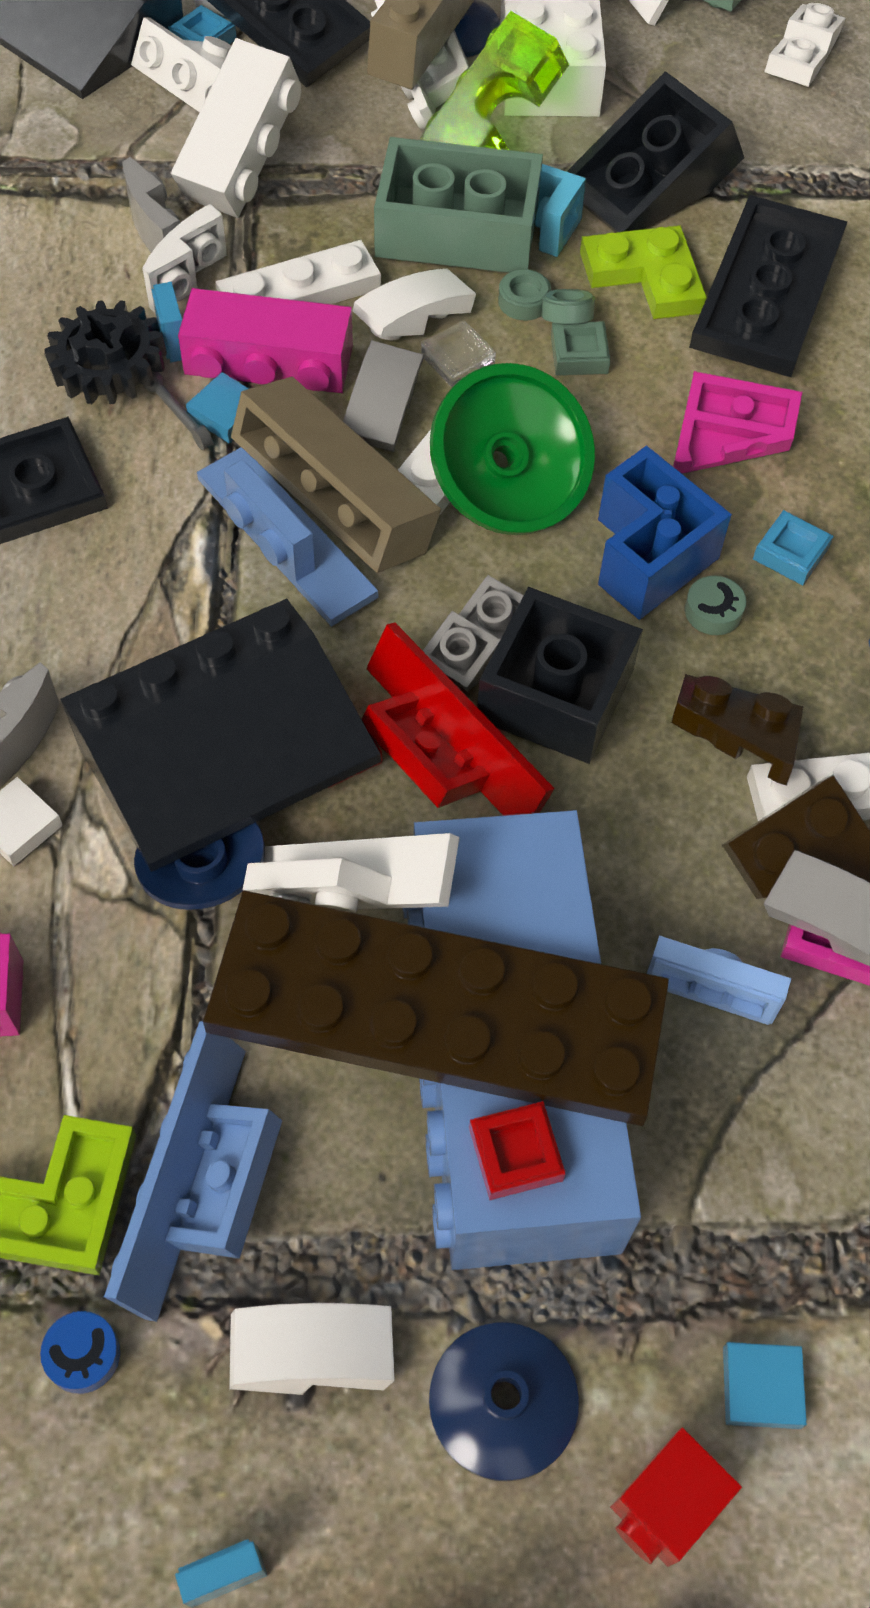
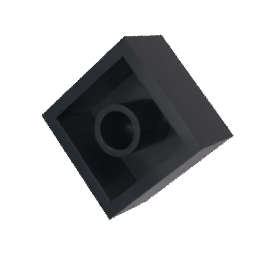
[477,586,643,764]

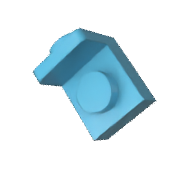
[535,164,586,257]

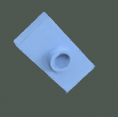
[647,935,791,1025]

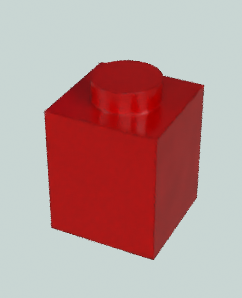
[610,1427,742,1567]

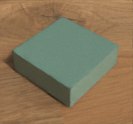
[551,321,610,375]

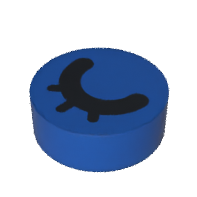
[40,1311,120,1394]

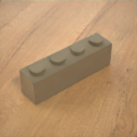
[367,0,474,90]
[231,376,442,573]

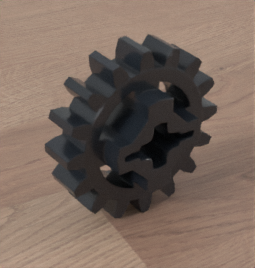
[44,300,167,404]

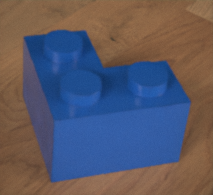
[598,445,732,620]

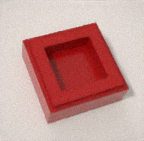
[469,1101,566,1201]

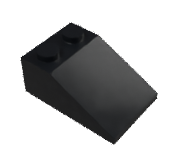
[567,71,745,233]

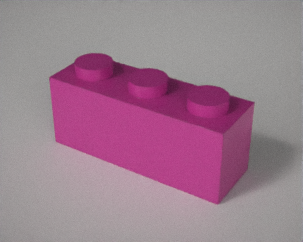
[178,288,353,394]

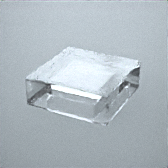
[421,320,496,387]

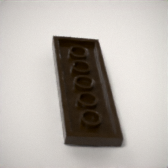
[203,890,669,1127]

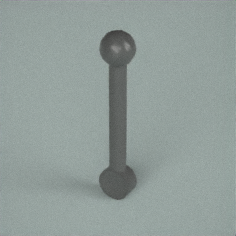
[144,372,213,450]

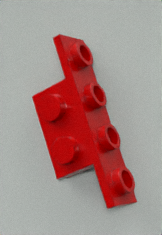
[362,622,555,816]

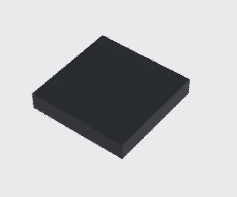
[0,416,108,544]

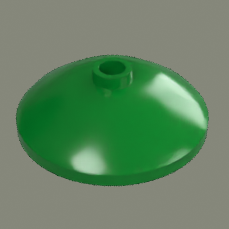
[430,363,595,535]

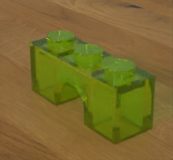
[420,11,569,150]

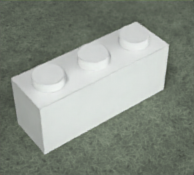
[170,38,301,218]

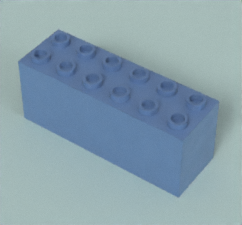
[403,810,641,1270]

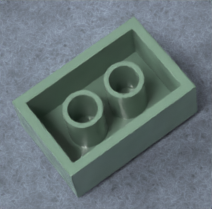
[374,137,543,273]

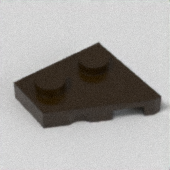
[671,674,803,786]
[722,775,870,899]

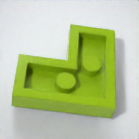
[580,225,707,320]
[0,1115,137,1276]

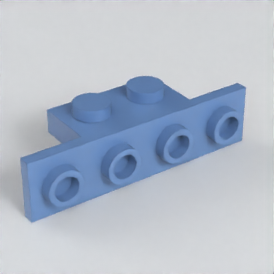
[197,447,378,627]
[104,1021,282,1322]

